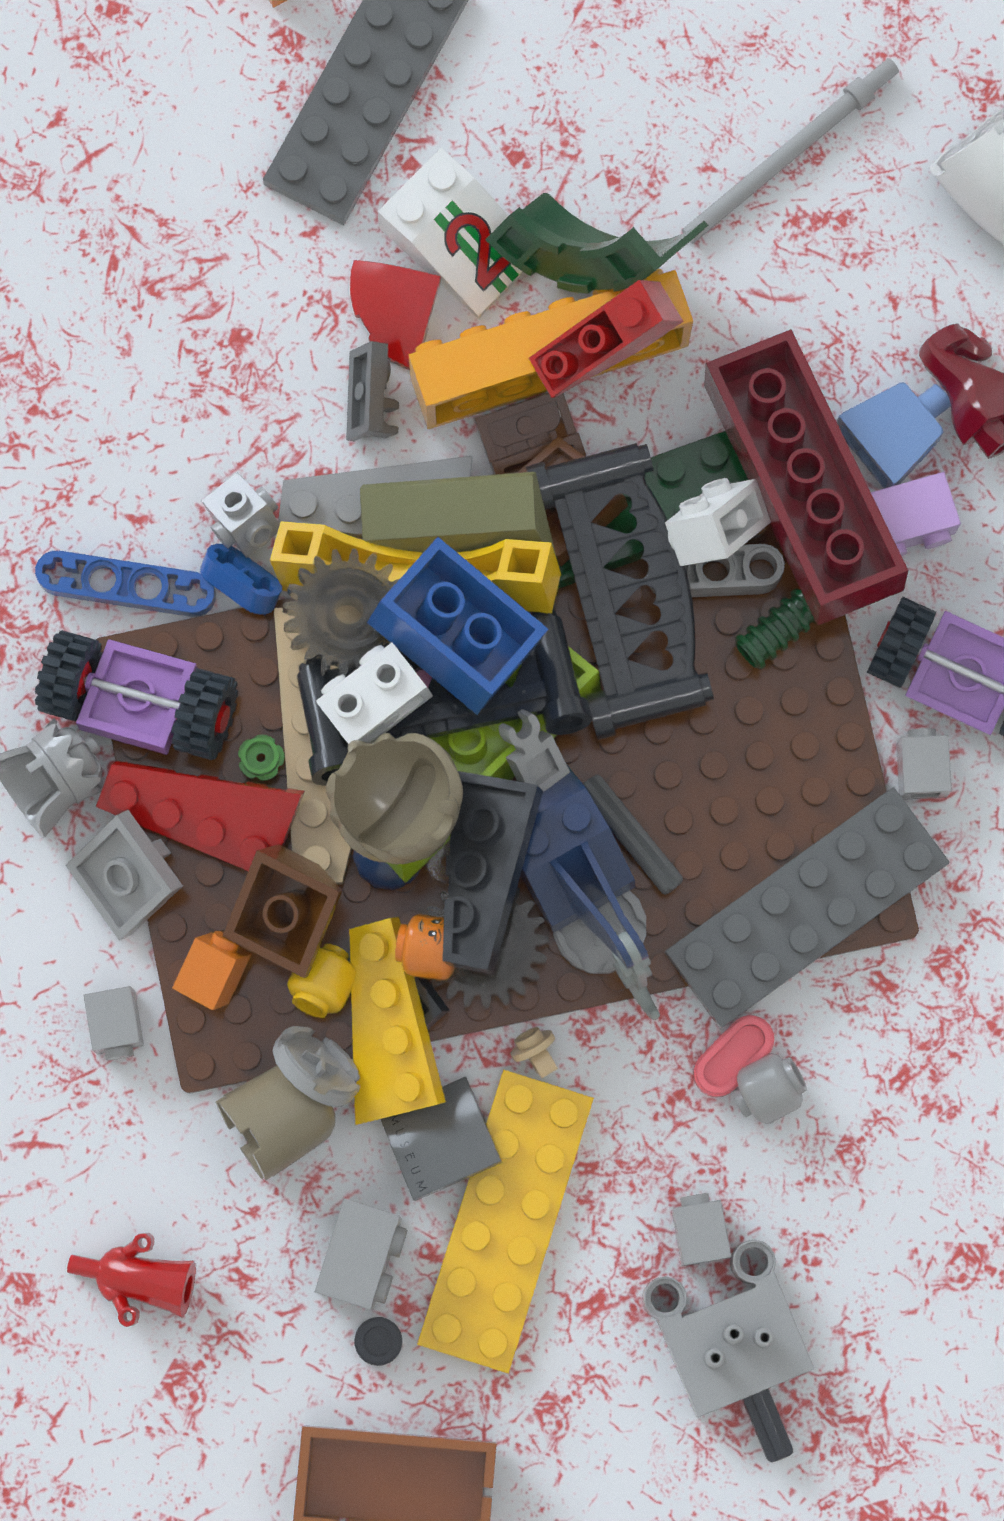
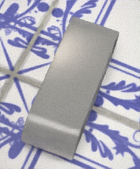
[647,544,785,597]

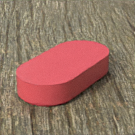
[693,1015,774,1097]

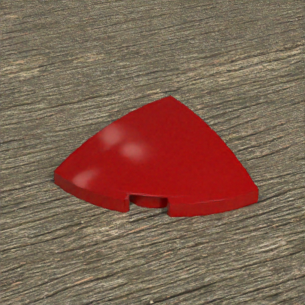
[350,260,441,370]

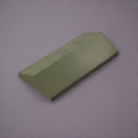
[360,472,556,556]

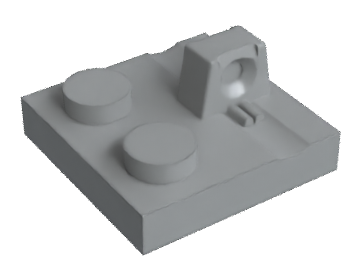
[65,810,183,941]

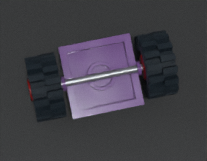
[867,596,1004,736]
[35,630,238,760]

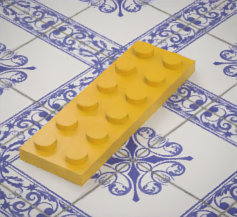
[417,1069,594,1374]

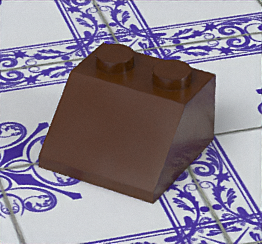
[222,844,343,978]

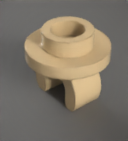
[510,1027,558,1078]

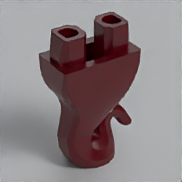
[919,323,1004,459]

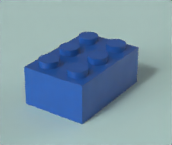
[367,537,548,715]

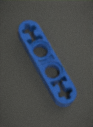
[35,550,216,617]

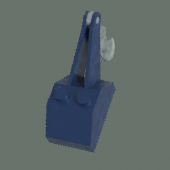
[520,762,660,1020]

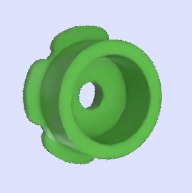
[238,734,284,781]

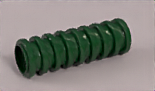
[735,588,817,670]

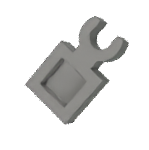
[499,709,570,792]

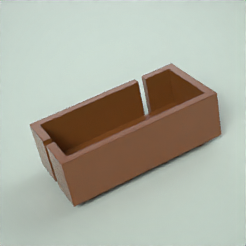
[293,1425,497,1521]

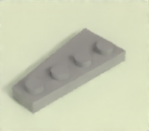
[278,456,472,538]

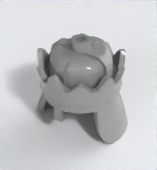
[0,718,103,838]

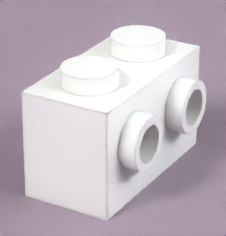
[665,478,771,566]
[316,643,433,744]

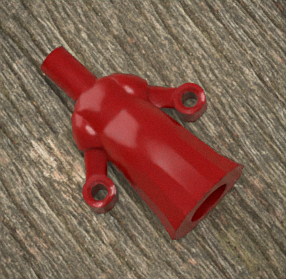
[67,1233,196,1327]

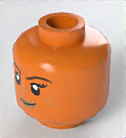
[395,914,455,981]

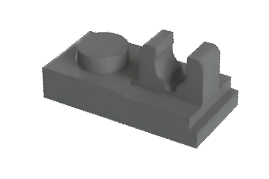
[346,341,399,442]

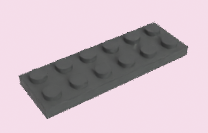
[263,0,469,226]
[665,787,950,1029]

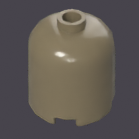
[215,1065,336,1181]

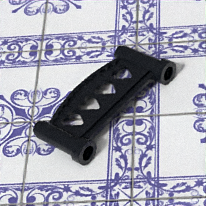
[526,443,714,740]
[297,609,592,786]

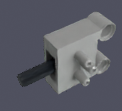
[642,1240,814,1462]

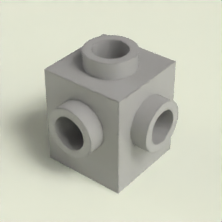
[201,472,280,558]

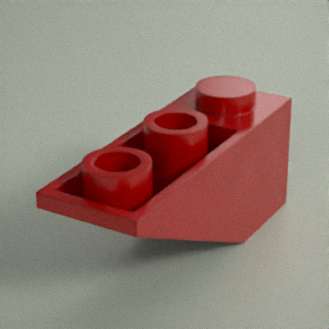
[528,280,684,398]

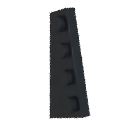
[443,771,543,974]

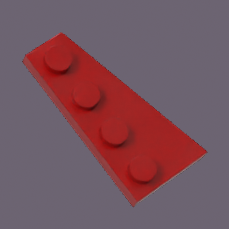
[96,761,305,871]

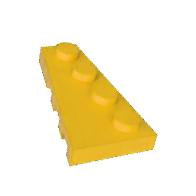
[349,917,446,1125]

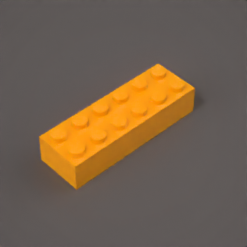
[409,269,693,430]

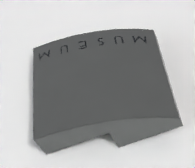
[381,1076,503,1201]

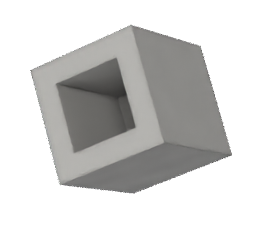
[896,728,952,800]
[83,986,144,1061]
[671,1193,731,1266]

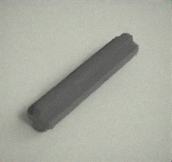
[583,774,683,895]

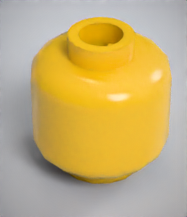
[287,944,356,1018]

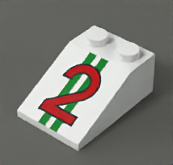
[378,147,524,319]

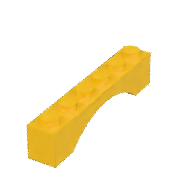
[270,521,561,613]

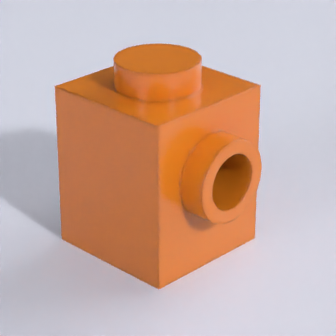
[172,931,252,1010]

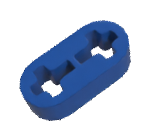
[200,543,282,614]

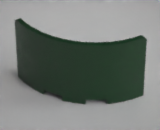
[485,193,709,294]

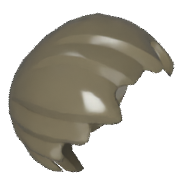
[326,733,463,864]

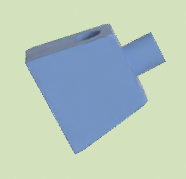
[837,382,951,489]

